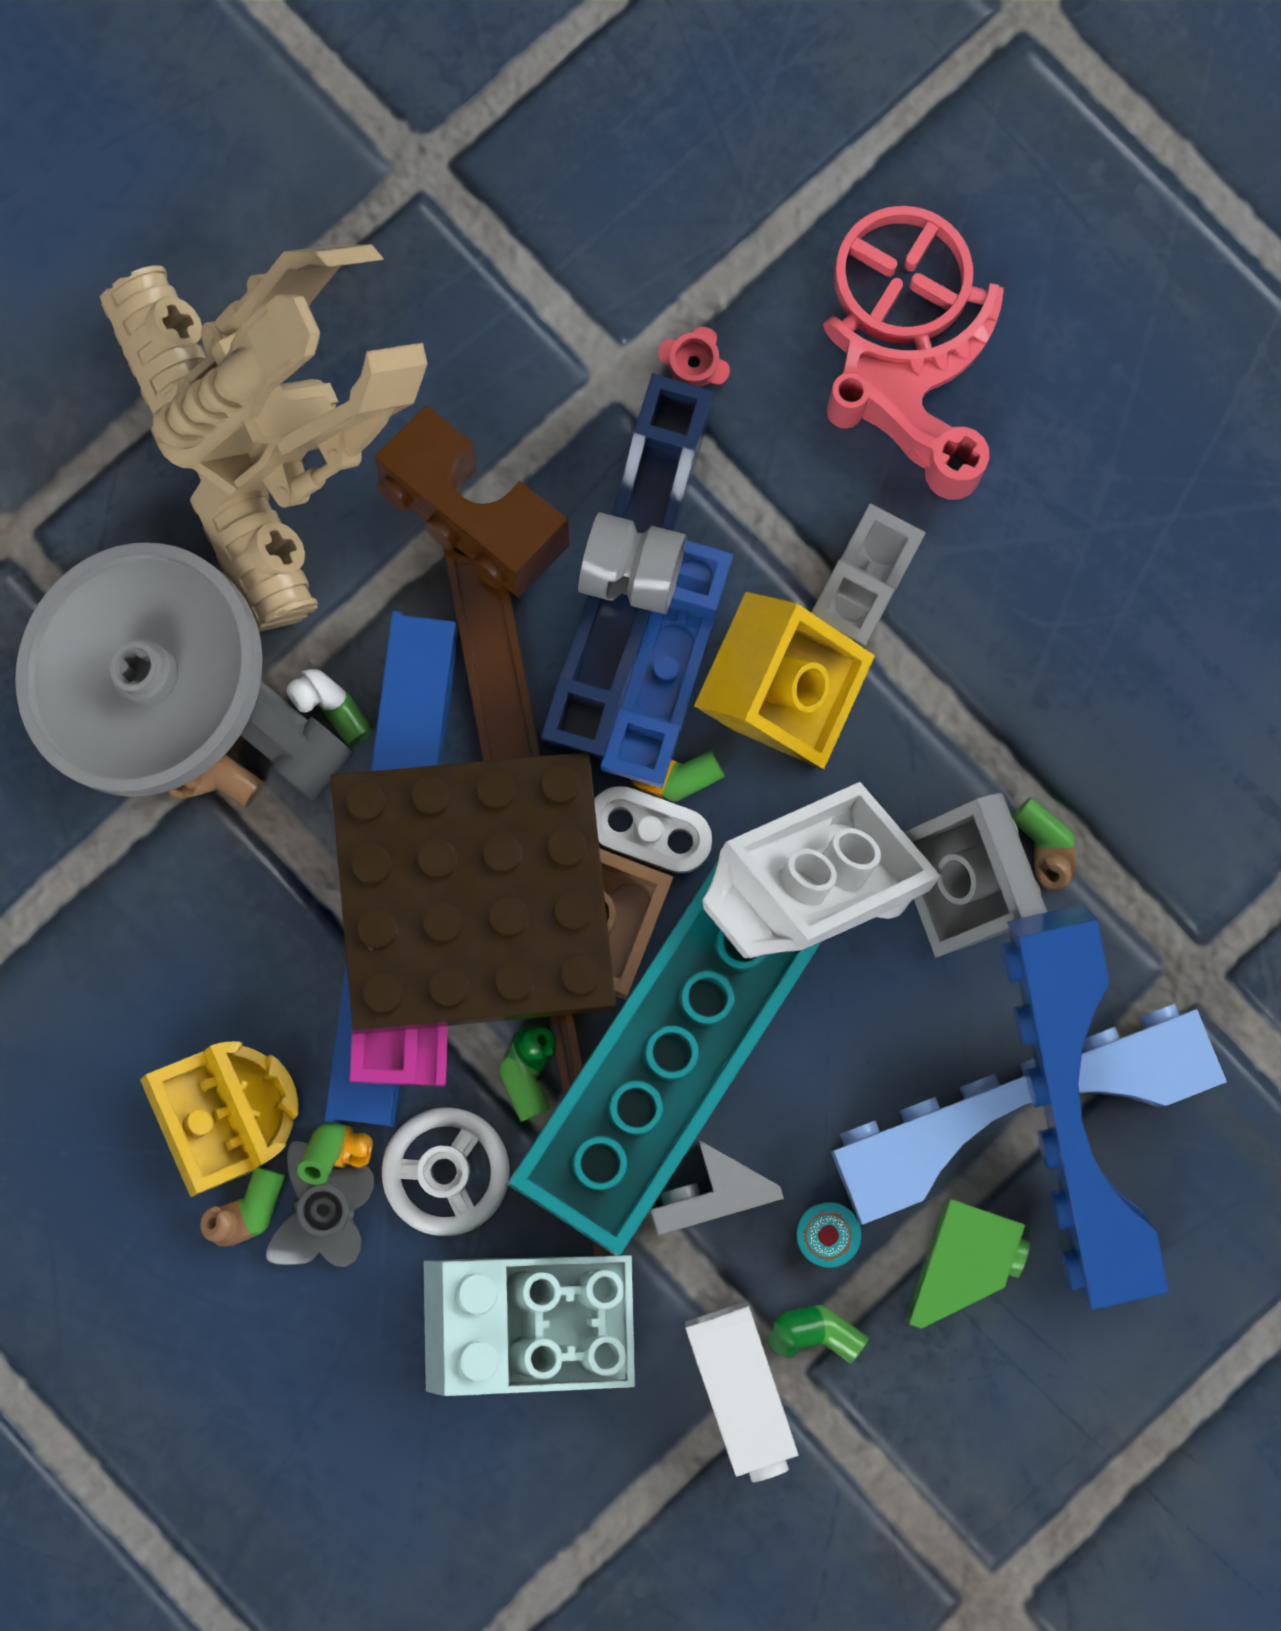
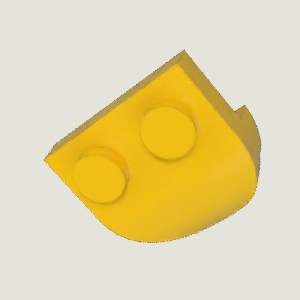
[140,1041,299,1197]

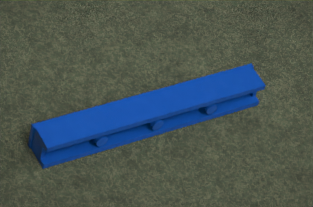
[325,611,459,1127]

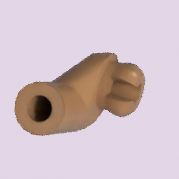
[168,755,264,807]

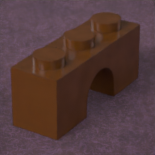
[374,405,570,598]

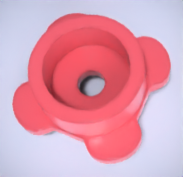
[658,327,730,387]

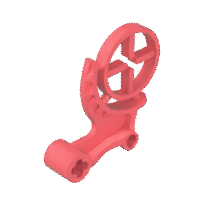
[823,206,1004,500]

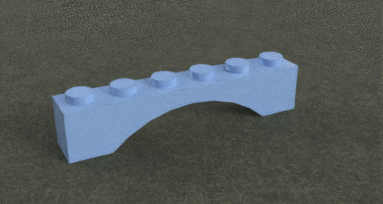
[830,1003,1227,1225]

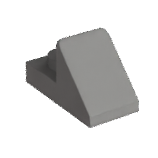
[651,1141,784,1235]

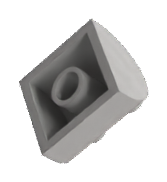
[904,793,1047,958]

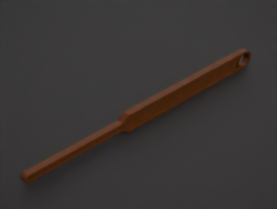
[443,547,616,1256]

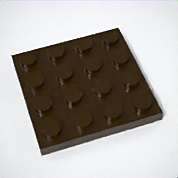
[331,752,616,1034]

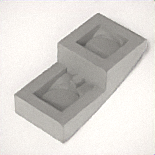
[811,503,926,646]

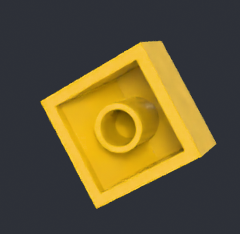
[694,592,875,769]

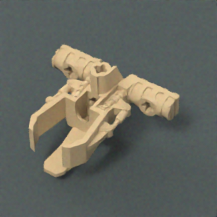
[99,244,427,632]

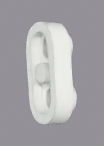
[594,786,712,874]

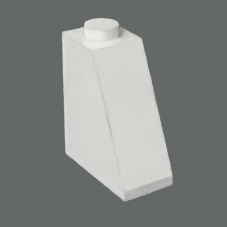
[685,1301,799,1482]

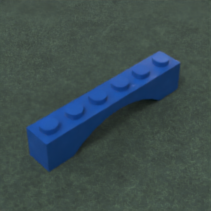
[1001,904,1169,1310]

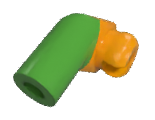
[631,749,725,802]
[297,1122,373,1185]

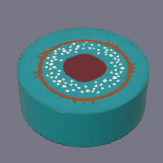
[796,1202,861,1268]

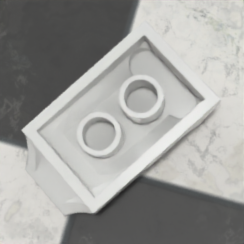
[703,782,941,958]

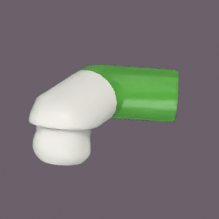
[286,669,374,748]

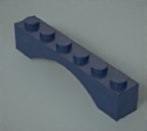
[541,373,713,765]

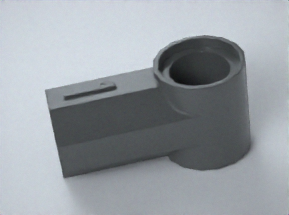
[241,682,354,802]

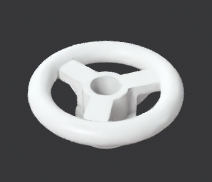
[382,1107,510,1236]

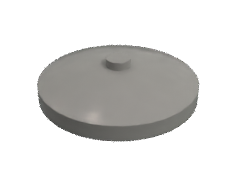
[15,542,262,797]

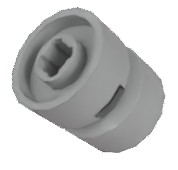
[578,512,686,615]

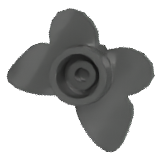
[266,1141,375,1267]

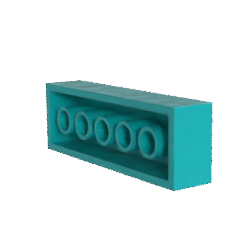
[507,859,821,1256]

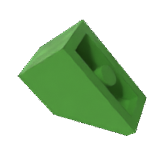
[905,1199,1030,1329]

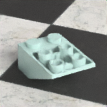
[424,1255,635,1396]

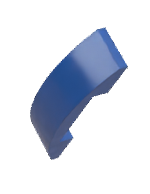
[600,540,734,788]

